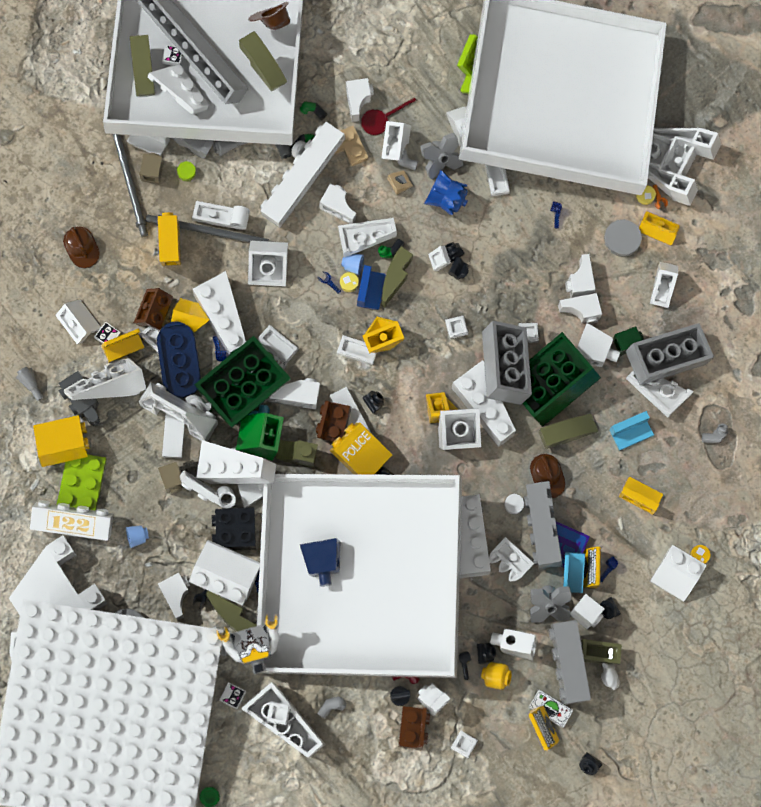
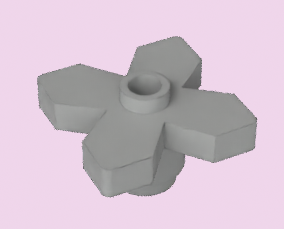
[420,133,464,179]
[530,585,571,623]

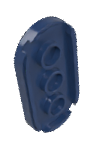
[157,322,201,398]

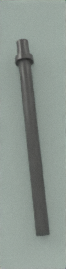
[112,134,148,237]
[146,214,269,243]

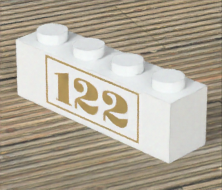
[30,500,114,541]

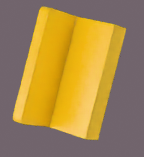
[101,328,145,363]
[619,477,663,515]

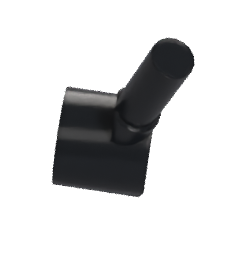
[193,589,208,609]
[458,651,472,680]

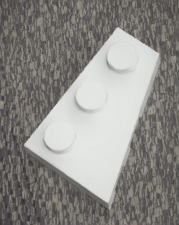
[147,64,209,114]

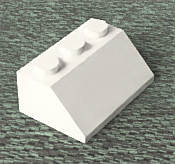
[189,540,260,606]

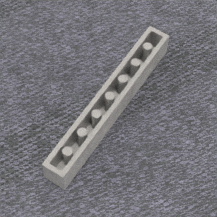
[137,0,248,104]

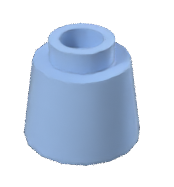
[342,254,364,275]
[126,525,149,548]

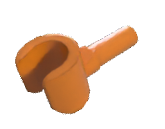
[652,185,668,209]

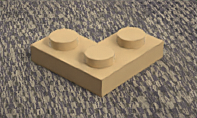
[334,126,368,167]

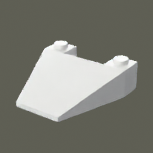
[648,128,721,206]
[139,382,218,442]
[9,535,108,615]

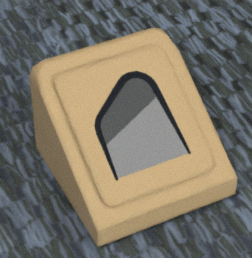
[388,170,413,195]

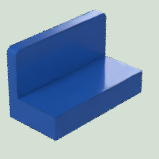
[357,265,386,310]

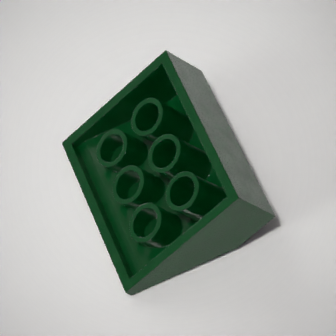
[522,332,601,427]
[194,336,291,428]

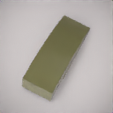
[239,31,287,92]
[130,35,155,96]
[382,246,413,308]
[539,414,598,449]
[206,591,257,632]
[580,639,622,664]

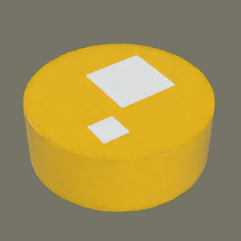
[690,545,710,564]

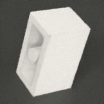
[570,594,604,629]

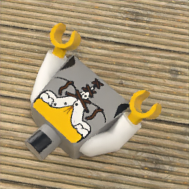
[216,615,279,674]

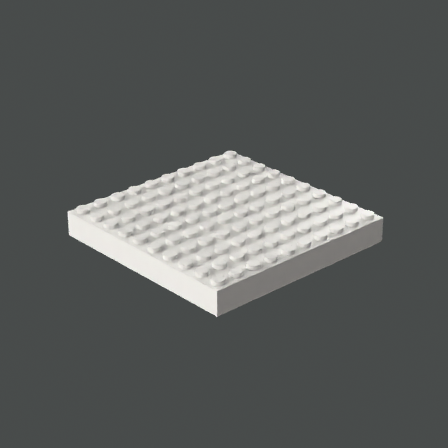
[103,0,304,145]
[459,0,667,195]
[257,474,462,678]
[0,599,224,807]

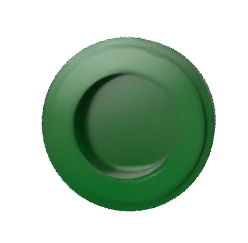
[200,787,220,807]

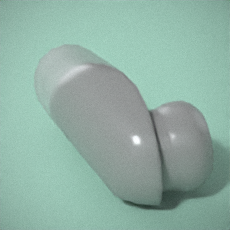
[398,148,418,170]
[702,423,728,443]
[317,697,346,719]

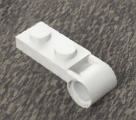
[192,201,250,230]
[180,470,236,509]

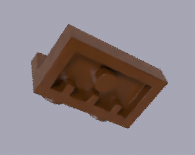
[133,288,173,330]
[316,400,352,442]
[398,706,430,749]

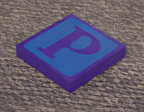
[556,521,590,568]

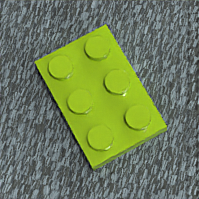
[57,454,107,510]

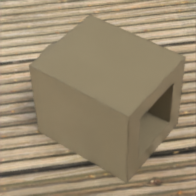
[140,153,163,184]
[158,462,184,494]

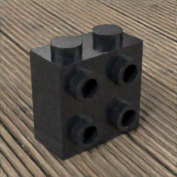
[212,507,256,551]

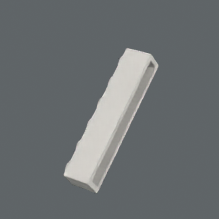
[260,122,345,228]

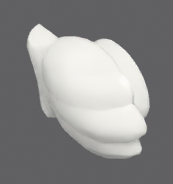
[185,395,211,413]
[601,663,620,690]

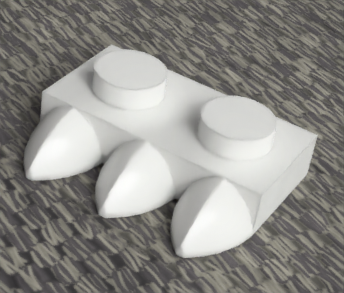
[489,537,534,582]

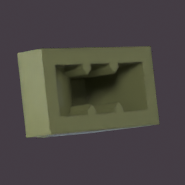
[276,440,318,468]

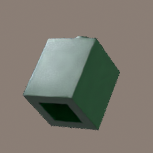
[613,326,644,356]

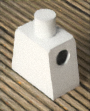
[577,323,620,367]
[490,629,537,661]

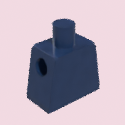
[300,538,341,587]

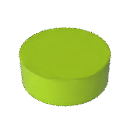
[177,161,196,181]

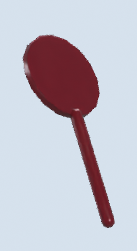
[361,98,416,135]

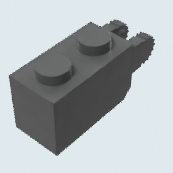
[58,371,100,426]

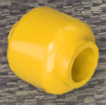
[481,662,512,690]

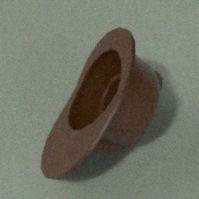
[248,2,291,30]
[63,226,100,268]
[530,454,566,498]

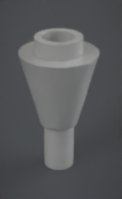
[213,140,247,156]
[16,366,44,401]

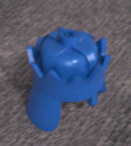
[424,170,468,215]

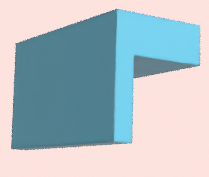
[609,411,654,451]
[563,552,585,593]

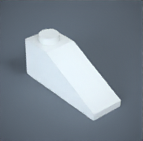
[265,378,320,409]

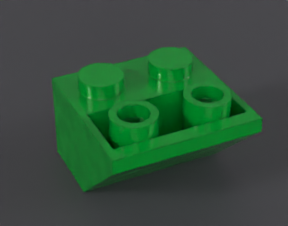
[235,413,284,461]

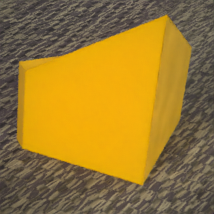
[171,298,210,333]
[362,316,405,353]
[426,392,458,423]

